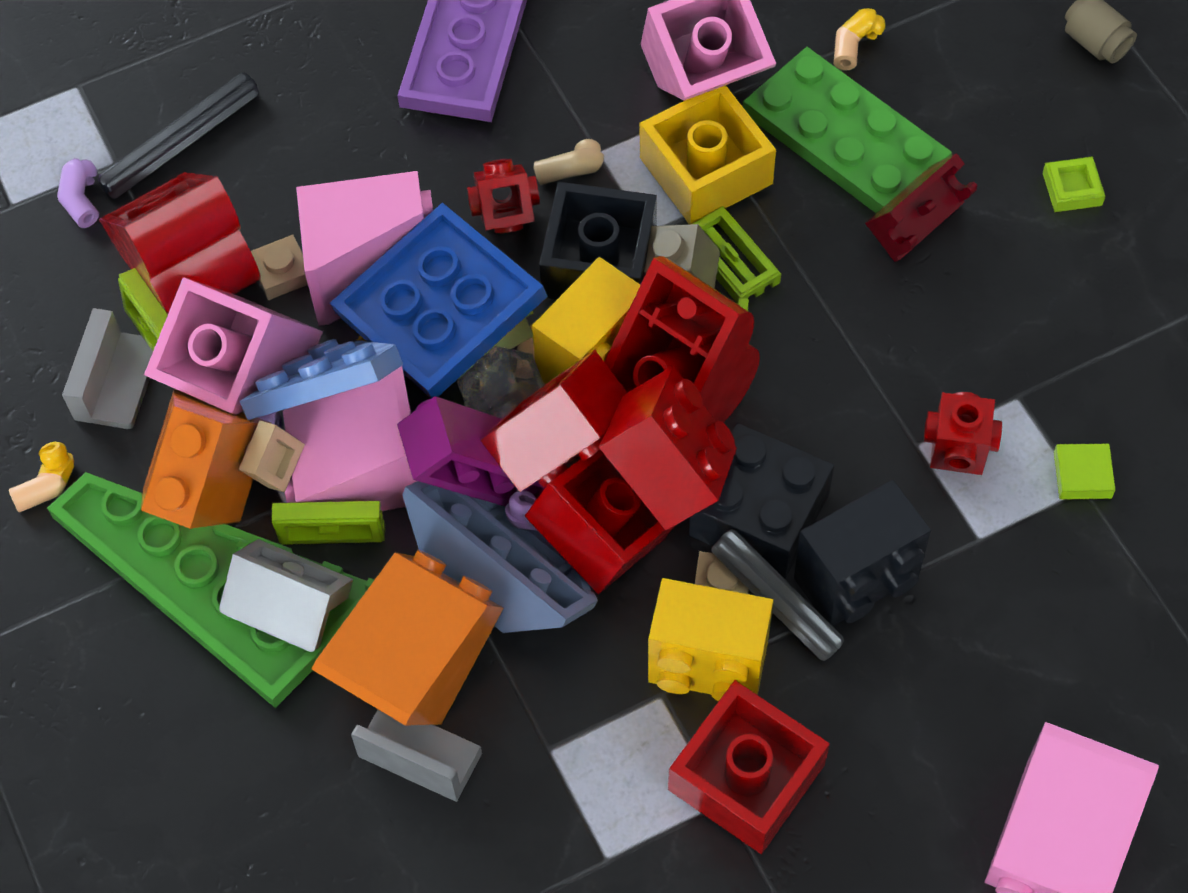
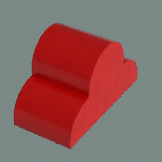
[99,172,261,314]
[604,256,760,423]

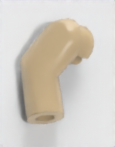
[534,139,604,185]

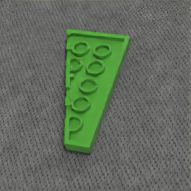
[47,472,374,708]

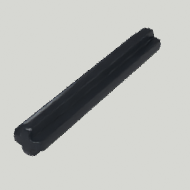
[98,72,259,199]

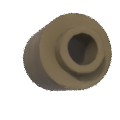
[1065,0,1137,64]

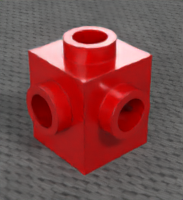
[467,159,540,233]
[924,392,1002,475]

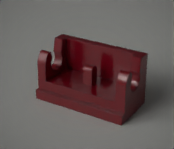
[865,153,977,262]

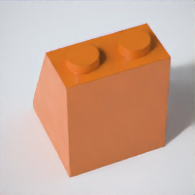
[141,389,270,529]
[311,550,504,726]

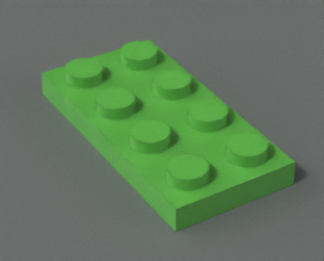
[743,47,952,213]

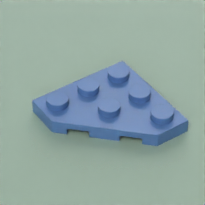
[239,339,403,421]

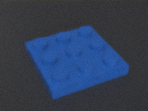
[330,202,548,399]

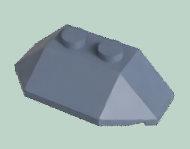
[402,481,598,633]

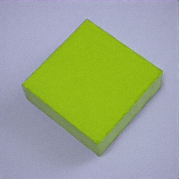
[1043,156,1105,212]
[1054,444,1115,499]

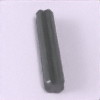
[712,529,844,661]

